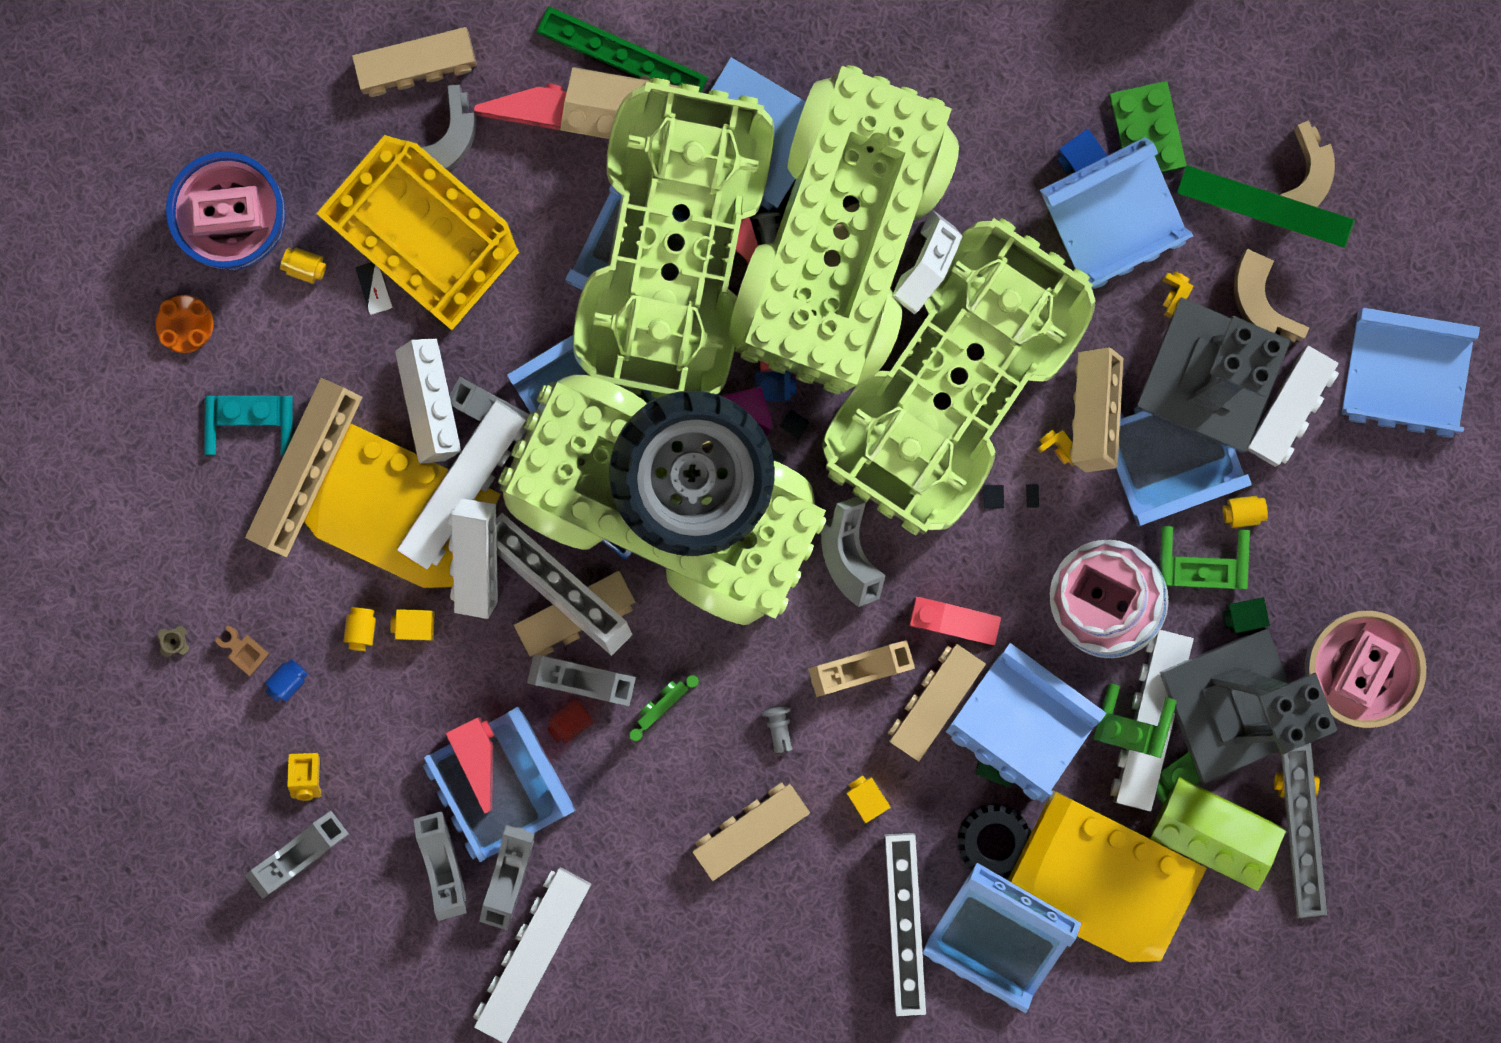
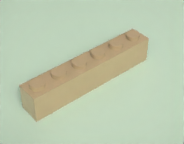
[245,378,363,557]

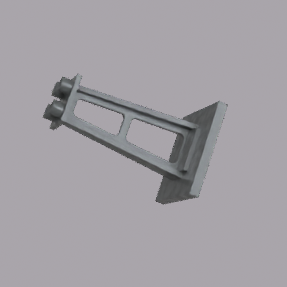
[1135,297,1290,453]
[1159,628,1338,783]

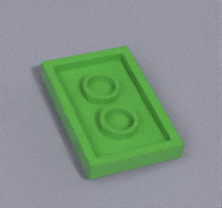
[1109,81,1186,173]

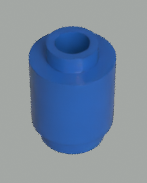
[265,658,308,703]

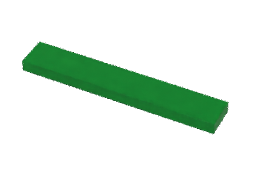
[536,6,708,93]
[1177,165,1356,248]

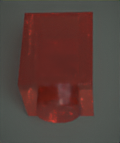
[547,699,595,744]

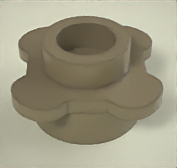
[158,626,189,657]

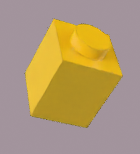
[390,609,435,641]
[846,775,891,823]

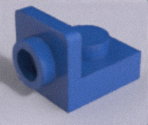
[755,371,796,402]

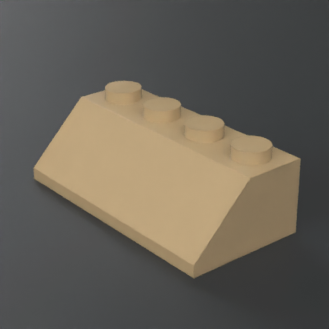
[560,67,680,139]

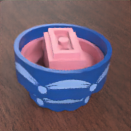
[166,151,286,270]

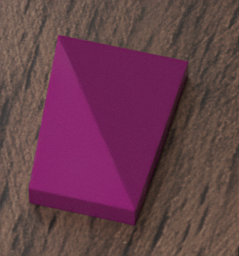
[722,387,773,437]

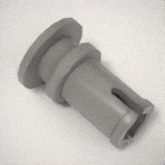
[752,211,781,245]
[762,707,792,753]

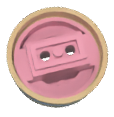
[1305,611,1426,728]

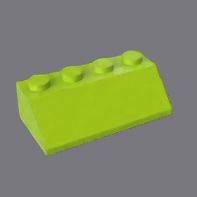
[1150,777,1286,891]

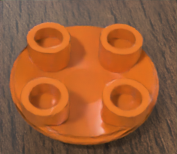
[156,295,214,353]

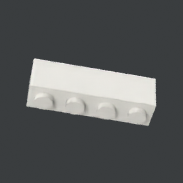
[395,339,461,464]
[1247,346,1339,467]
[448,499,498,619]

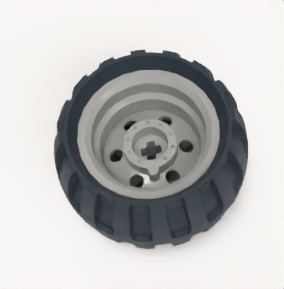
[609,391,775,556]

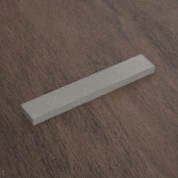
[1281,743,1327,919]

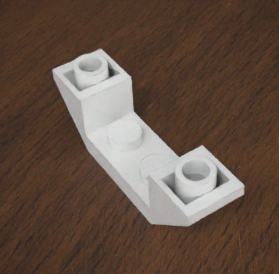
[892,210,963,314]

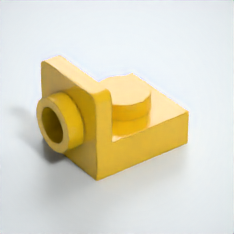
[1162,271,1194,318]
[1037,430,1074,466]
[287,753,321,801]

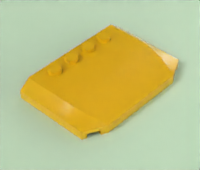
[316,135,519,330]
[304,423,501,588]
[1008,790,1207,962]

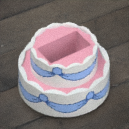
[1050,540,1168,658]

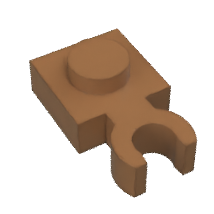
[215,626,270,676]

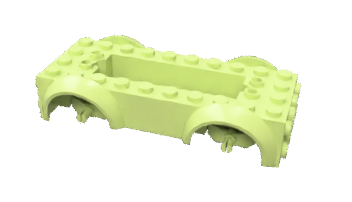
[729,65,959,394]
[573,78,774,398]
[822,218,1095,536]
[498,375,826,625]

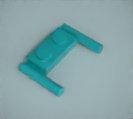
[204,396,293,455]

